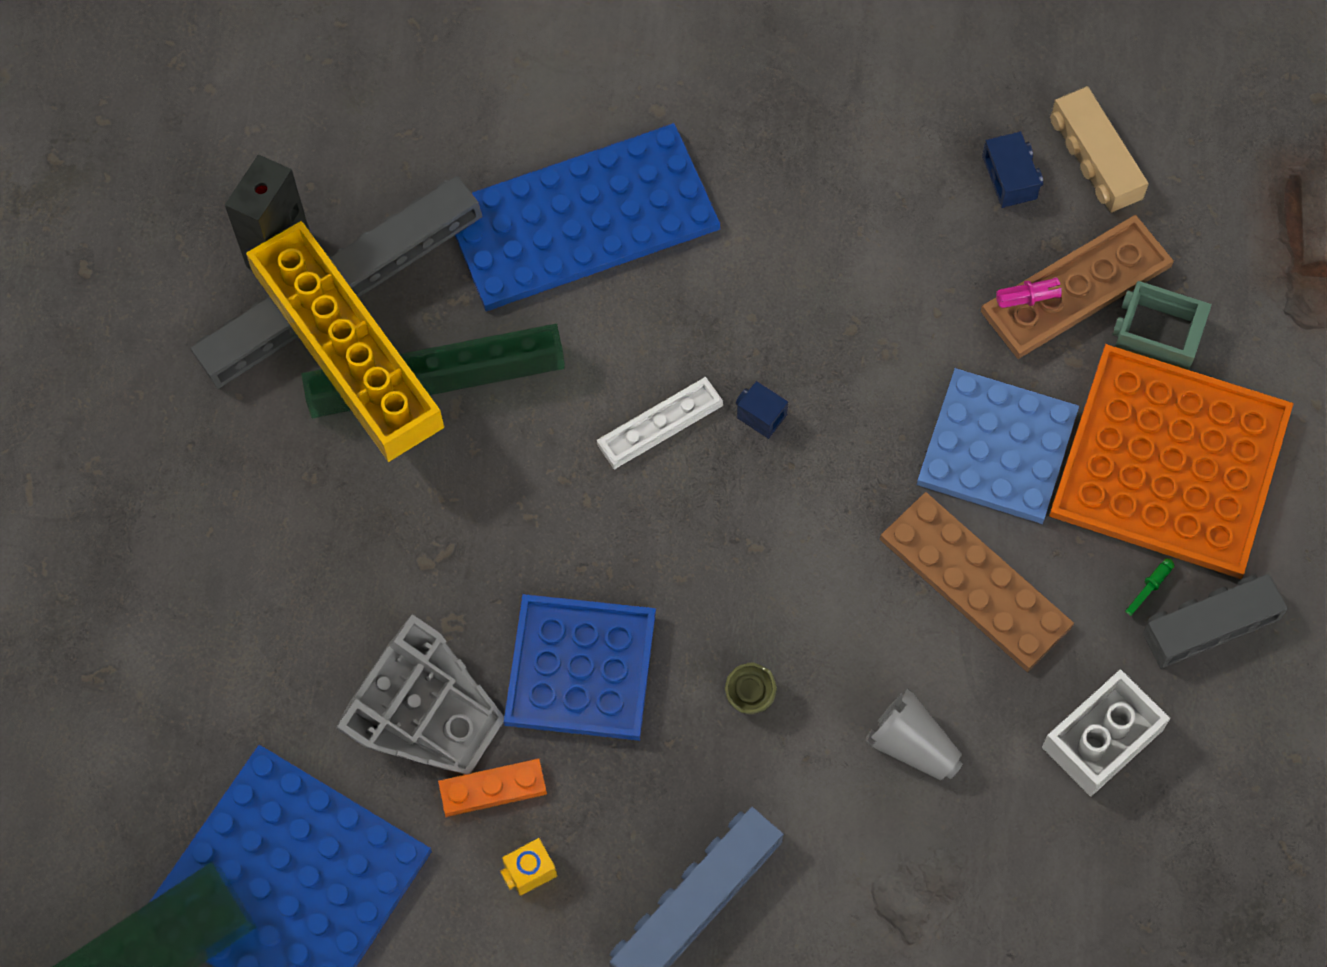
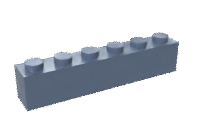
[610,807,783,967]

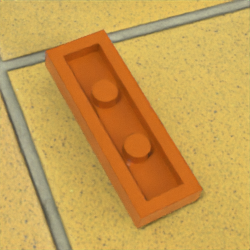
[438,759,547,817]

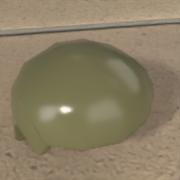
[725,663,777,715]

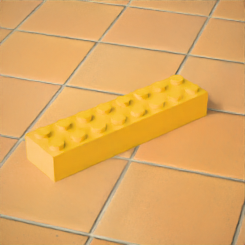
[246,221,444,462]

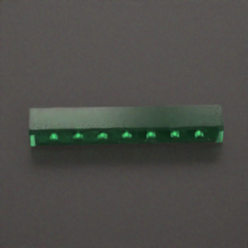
[301,323,565,418]

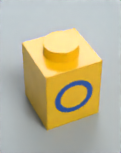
[500,838,557,896]

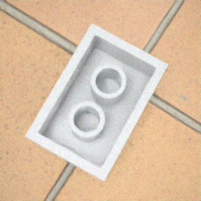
[1042,669,1170,797]

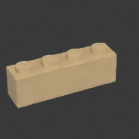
[1050,86,1149,213]

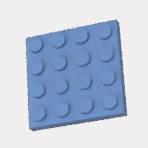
[917,368,1079,524]

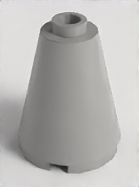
[865,688,963,781]

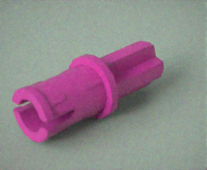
[996,277,1062,308]

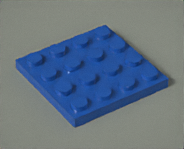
[504,594,656,741]

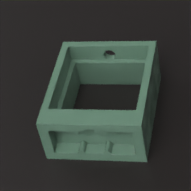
[1112,281,1212,370]

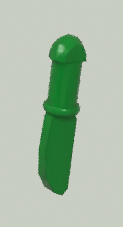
[1125,558,1175,616]

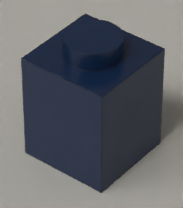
[736,381,788,439]

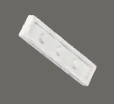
[597,377,723,469]

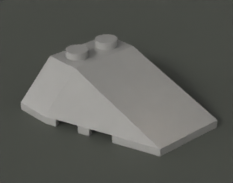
[336,614,504,775]

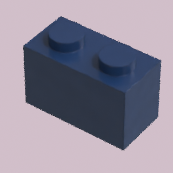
[982,132,1043,208]

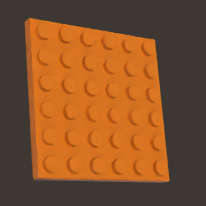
[1049,344,1294,579]

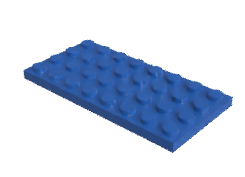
[454,123,720,311]

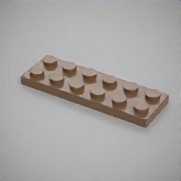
[981,215,1174,359]
[880,492,1074,673]

